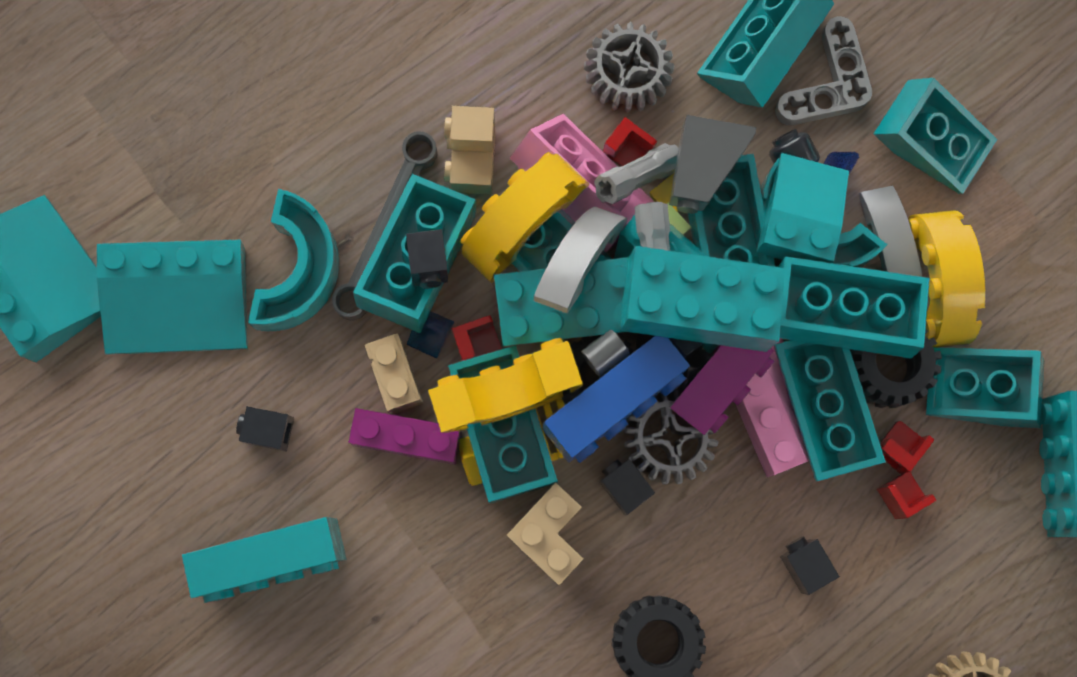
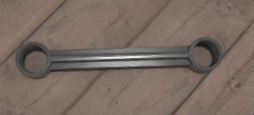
[332,131,437,321]

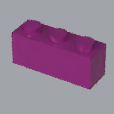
[670,345,775,435]
[348,408,462,465]

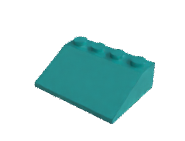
[0,195,101,362]
[97,239,248,355]

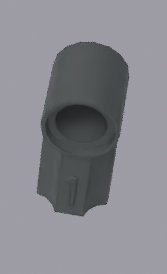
[581,329,630,378]

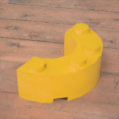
[460,152,590,284]
[908,210,985,347]
[428,338,583,433]

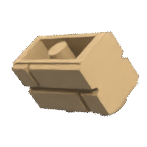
[365,333,423,415]

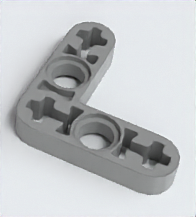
[775,16,872,125]

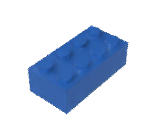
[542,336,690,463]

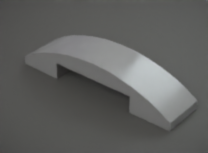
[859,186,922,277]
[534,207,627,313]

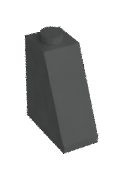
[669,115,756,214]

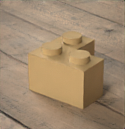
[444,106,496,195]
[507,483,584,585]

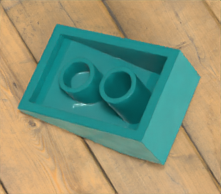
[873,78,998,194]
[756,153,849,263]
[926,347,1045,429]

